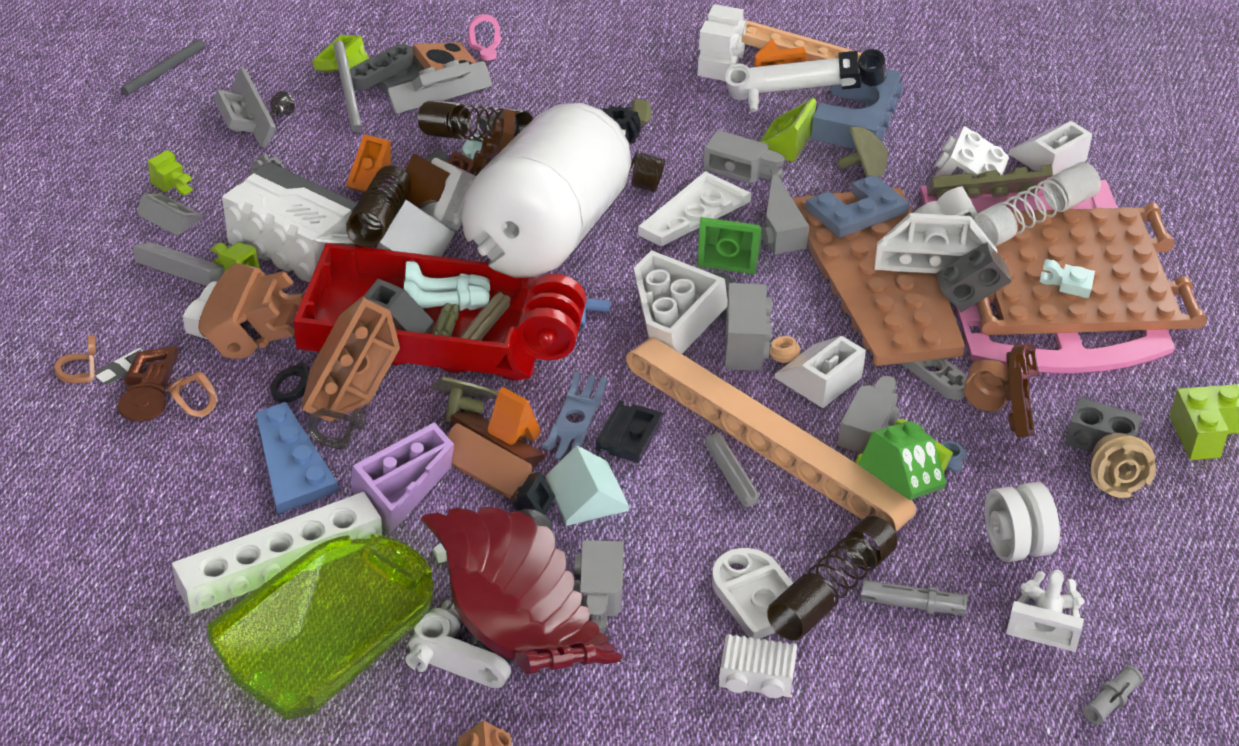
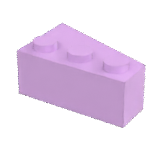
[351,422,454,535]

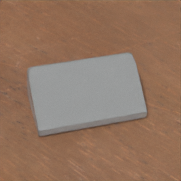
[137,194,202,235]

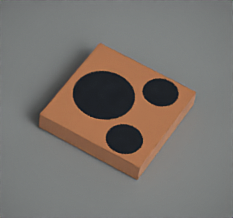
[413,42,477,71]

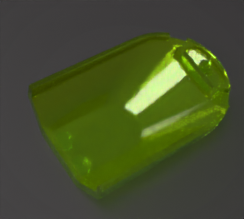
[207,534,434,720]

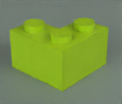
[1169,384,1239,460]

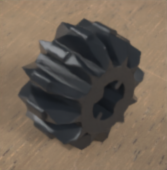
[601,104,641,144]

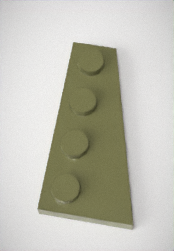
[927,164,1053,199]

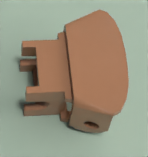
[198,263,304,359]

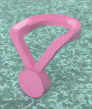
[468,14,501,61]

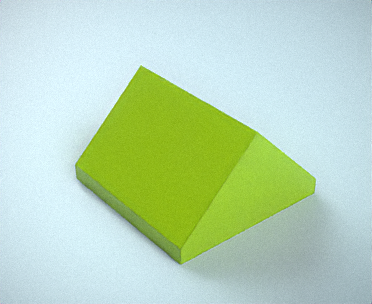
[759,98,816,162]

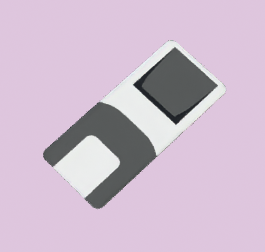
[95,348,149,385]

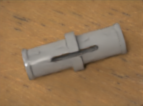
[1083,665,1143,725]

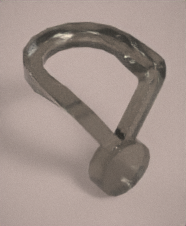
[308,408,366,450]

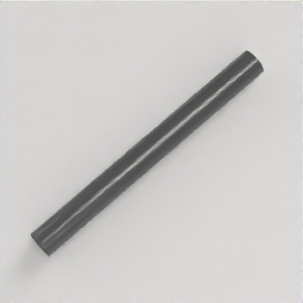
[121,39,205,96]

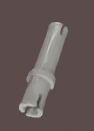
[861,579,968,617]

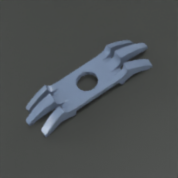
[542,371,607,460]

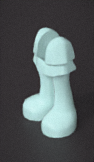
[404,262,490,311]

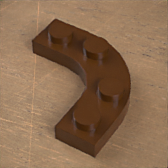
[1004,344,1039,438]

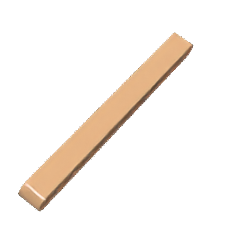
[626,337,916,533]

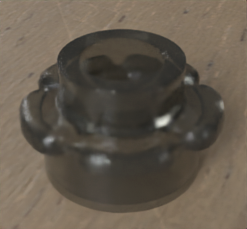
[270,91,295,116]

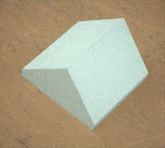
[545,446,629,526]

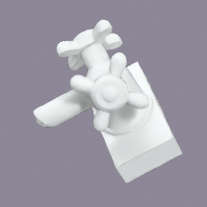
[1006,570,1085,652]

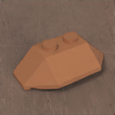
[301,297,400,422]

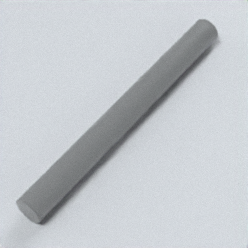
[333,41,362,132]

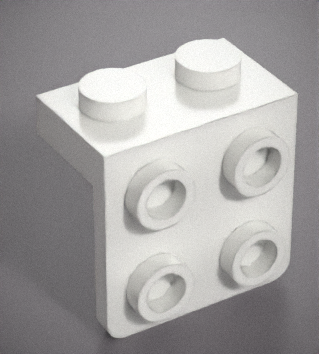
[934,126,1009,178]

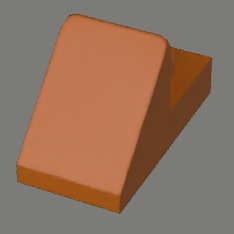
[754,39,807,67]
[346,134,391,195]
[488,387,541,445]

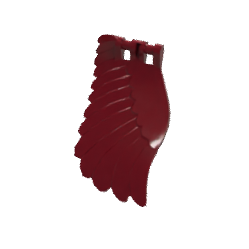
[420,507,622,675]

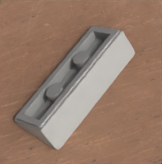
[133,242,225,286]

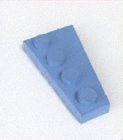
[256,402,338,514]

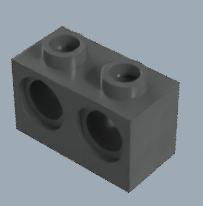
[936,242,1012,312]
[1065,397,1143,452]

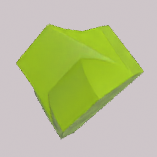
[312,35,369,73]

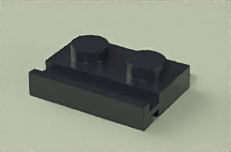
[596,400,663,463]

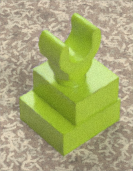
[148,150,193,196]
[210,242,260,272]

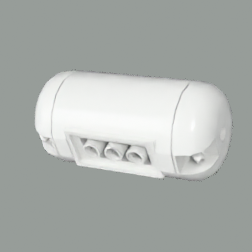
[460,103,631,278]

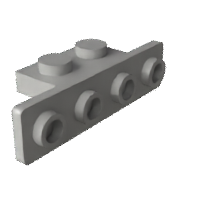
[387,60,492,114]
[214,68,276,148]

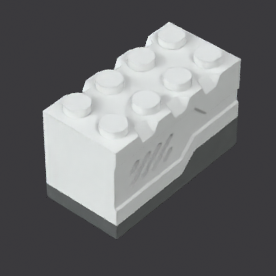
[222,162,361,282]

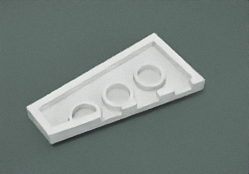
[638,171,751,247]

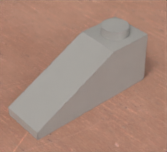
[762,175,809,255]

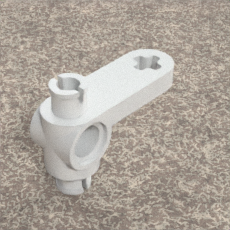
[405,600,511,688]

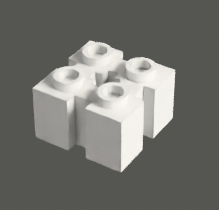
[697,4,747,81]

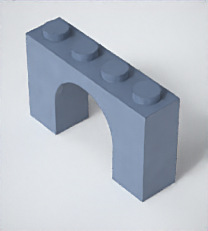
[811,67,904,149]

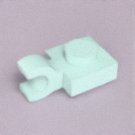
[1040,259,1095,299]

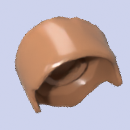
[964,360,1009,412]

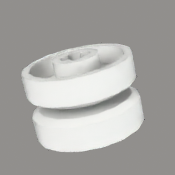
[985,482,1060,562]

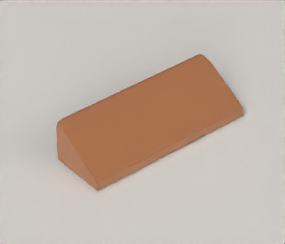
[447,423,532,500]

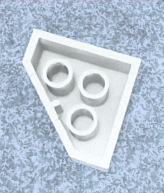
[634,250,728,354]

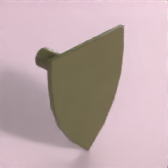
[838,127,888,177]
[430,377,498,424]

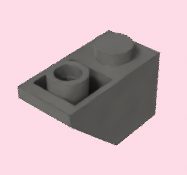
[363,279,434,334]

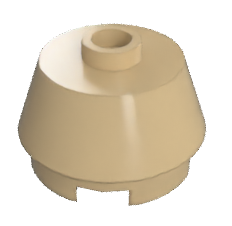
[1091,433,1156,498]

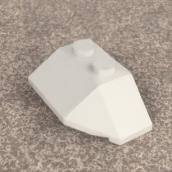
[874,213,997,273]

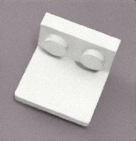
[421,158,476,231]

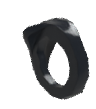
[270,363,310,403]

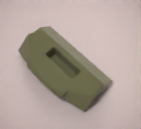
[631,99,652,126]

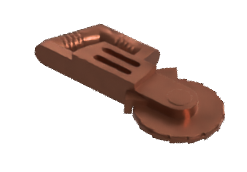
[118,346,179,422]

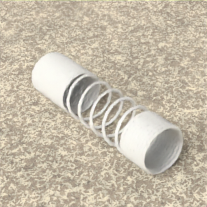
[974,162,1101,247]

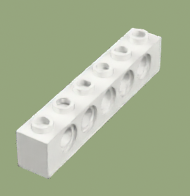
[172,492,383,614]

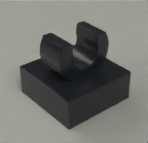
[510,472,555,515]

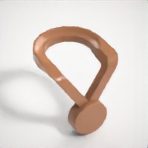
[54,335,96,383]
[165,371,217,417]

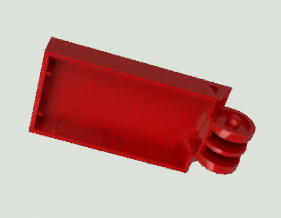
[293,243,587,381]

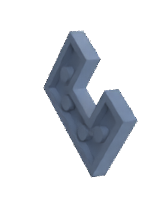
[805,175,910,238]

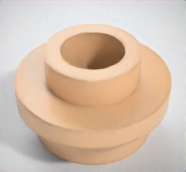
[769,336,800,363]

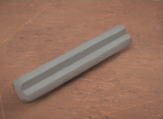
[705,432,759,508]

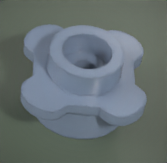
[940,441,967,472]

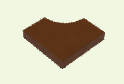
[392,154,451,209]

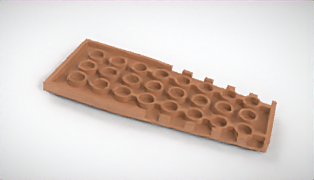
[792,187,965,366]

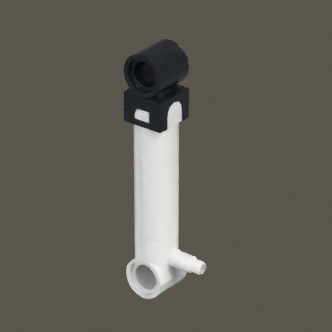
[725,49,887,112]

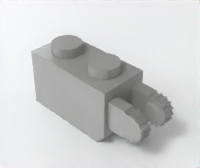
[703,130,785,183]
[838,375,900,454]
[573,540,624,634]

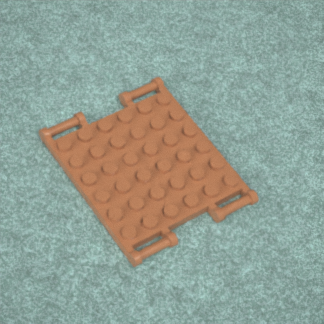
[977,203,1207,335]

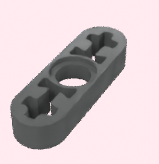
[350,44,413,90]

